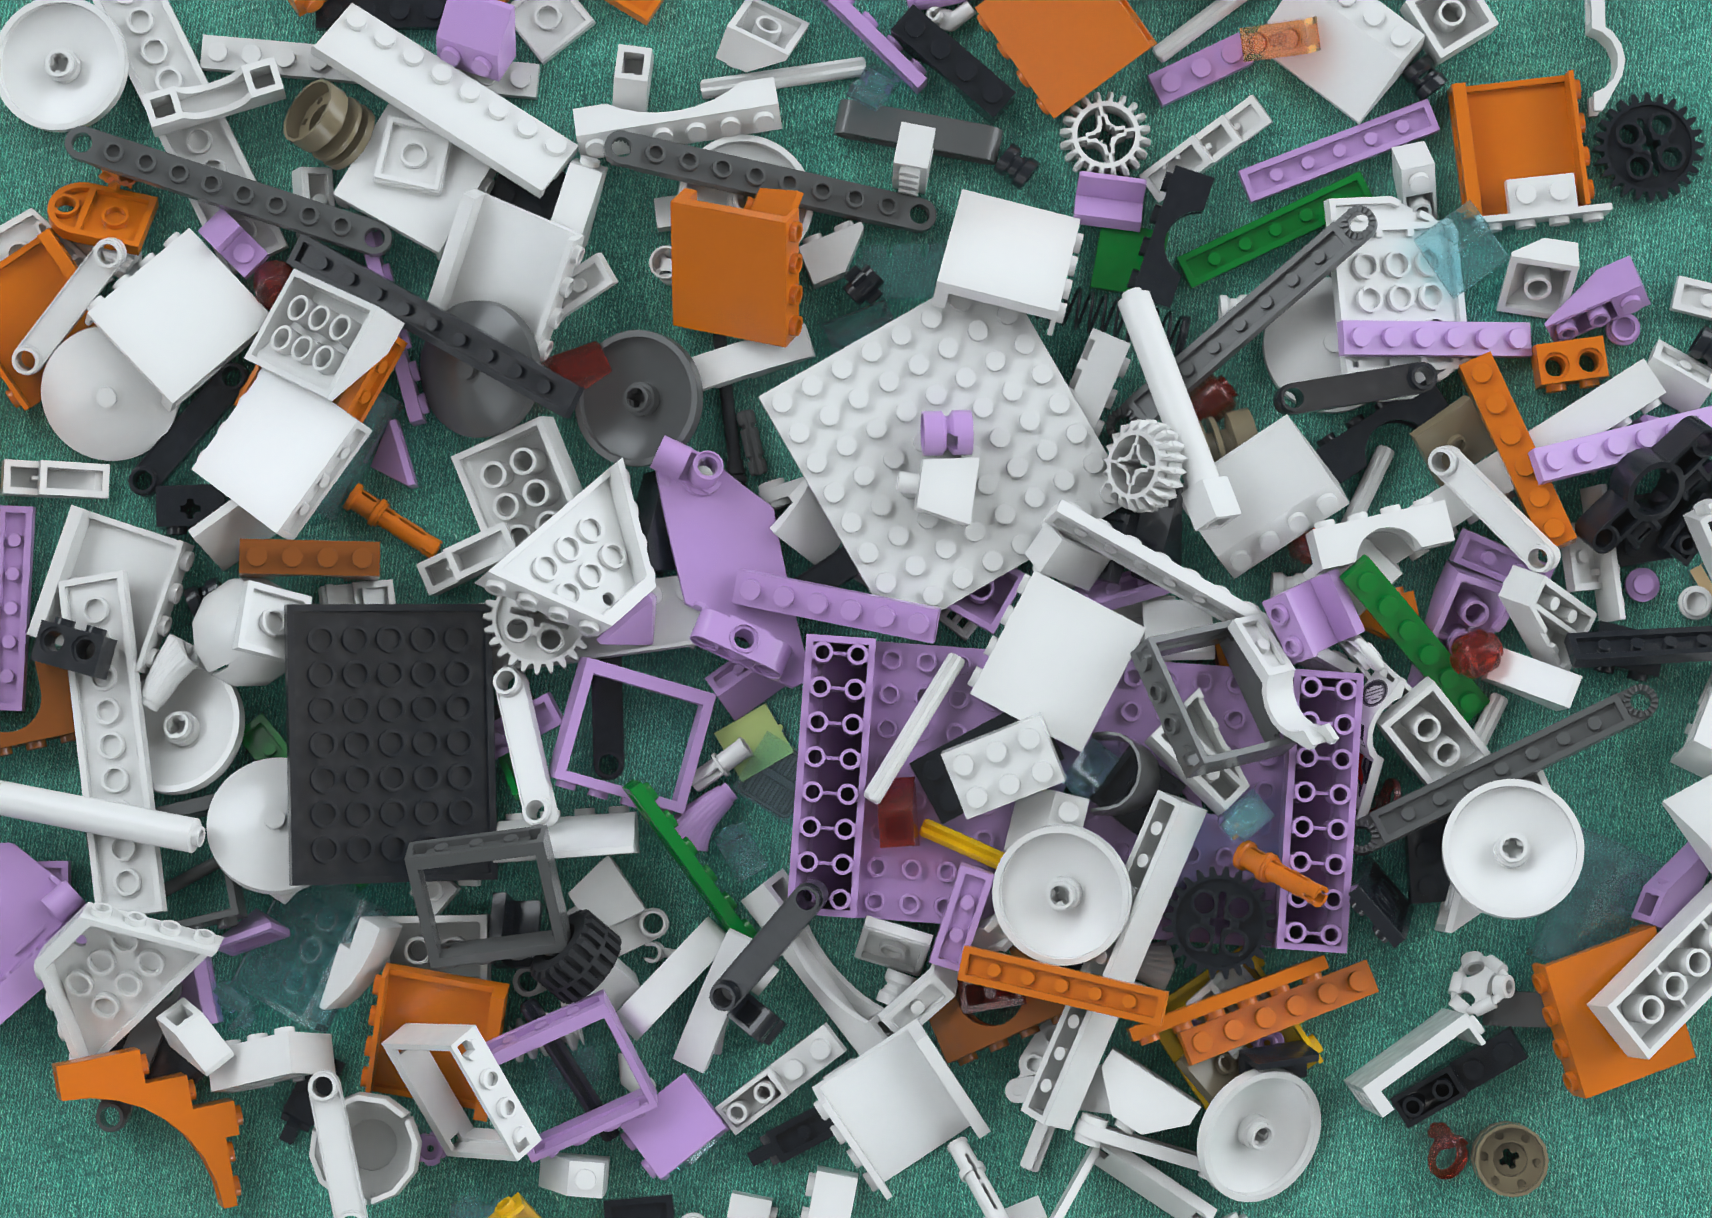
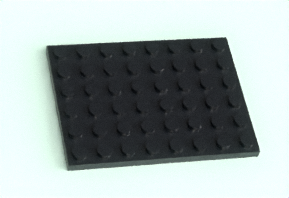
[284,604,498,886]

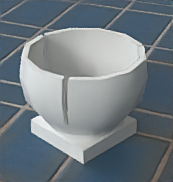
[192,578,312,687]
[309,1092,422,1206]

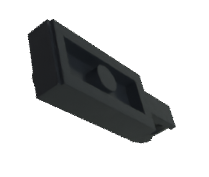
[279,1057,346,1145]
[747,1106,834,1166]

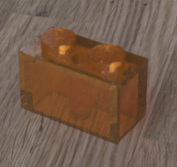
[1239,16,1321,62]

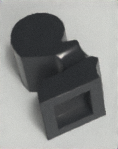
[727,993,787,1046]

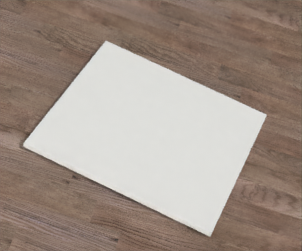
[758,294,1122,610]

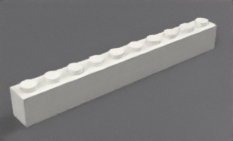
[1367,358,1666,569]
[1020,790,1208,1131]

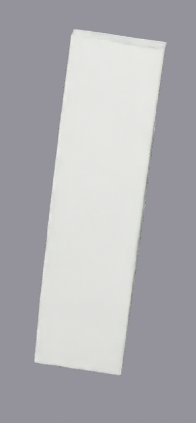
[1139,94,1273,203]
[691,324,816,391]
[673,928,752,1073]

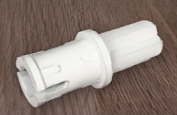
[692,737,753,792]

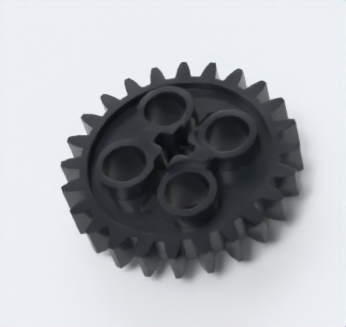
[1592,92,1705,204]
[1162,866,1276,980]

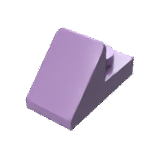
[198,208,270,280]

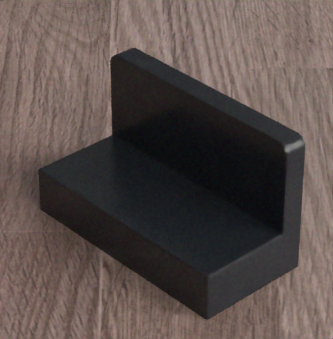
[488,892,543,969]
[1239,1040,1319,1078]

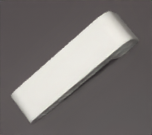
[616,916,726,1041]

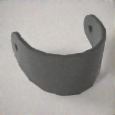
[1091,731,1161,816]

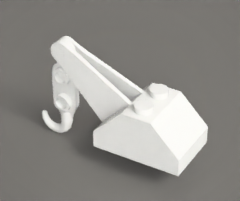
[1337,634,1492,785]
[1005,1020,1201,1136]

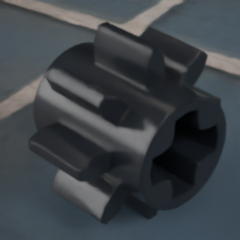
[842,265,884,306]

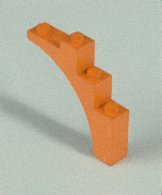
[51,1047,243,1209]

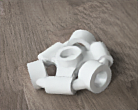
[1447,951,1515,1017]

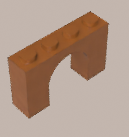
[239,538,380,582]
[0,661,76,757]
[929,945,1065,1066]

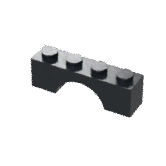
[891,4,1016,126]
[1127,165,1215,310]
[1316,380,1449,484]

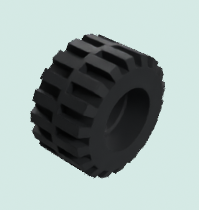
[530,909,622,1004]

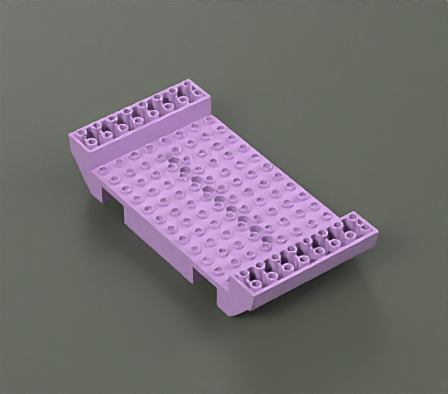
[787,634,1364,954]

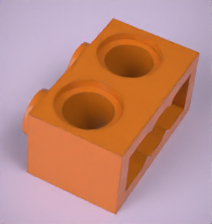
[1531,335,1609,393]

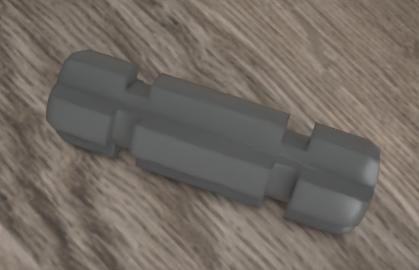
[736,409,768,476]

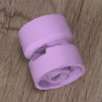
[920,410,974,456]

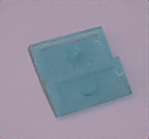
[1414,200,1510,299]

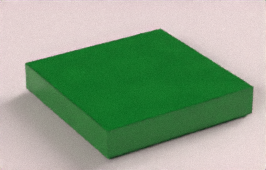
[1090,227,1169,294]

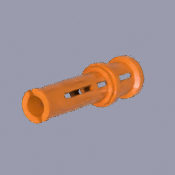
[343,483,443,559]
[1233,840,1329,907]

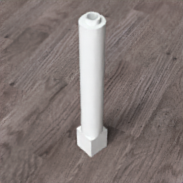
[1117,287,1242,531]
[0,780,205,853]

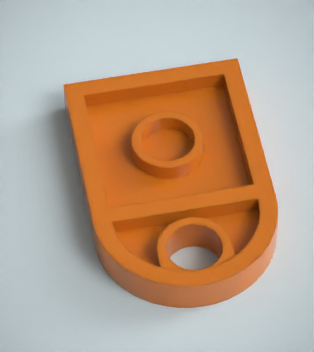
[47,182,159,256]

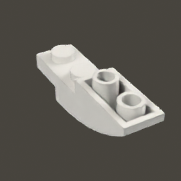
[715,1022,847,1136]

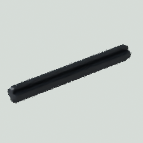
[520,998,620,1142]

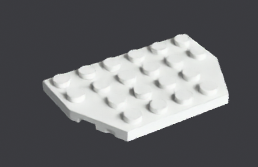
[1324,196,1471,402]

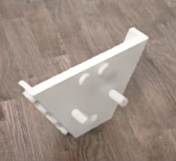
[475,457,656,636]
[34,902,224,1060]

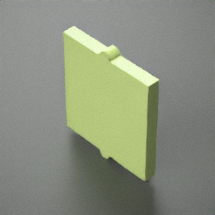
[714,703,794,782]

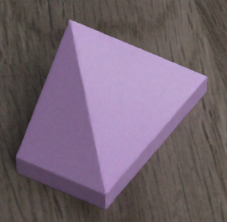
[370,419,419,489]
[596,592,657,645]
[218,908,291,956]

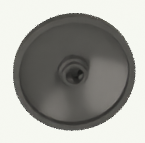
[420,301,541,438]
[575,330,703,467]

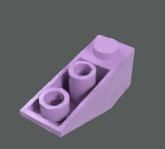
[1544,255,1651,342]
[1631,842,1709,931]

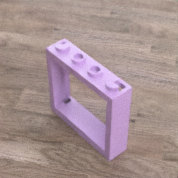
[548,657,717,814]
[486,989,658,1163]

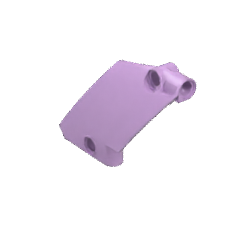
[650,435,805,689]

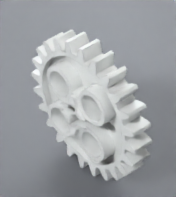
[483,595,593,675]

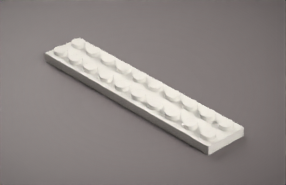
[92,0,289,274]
[58,570,167,915]

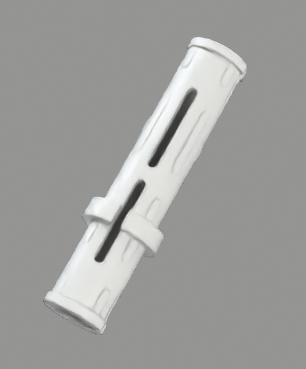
[947,1137,1010,1218]

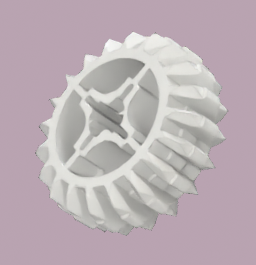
[1059,92,1151,177]
[1102,419,1188,513]

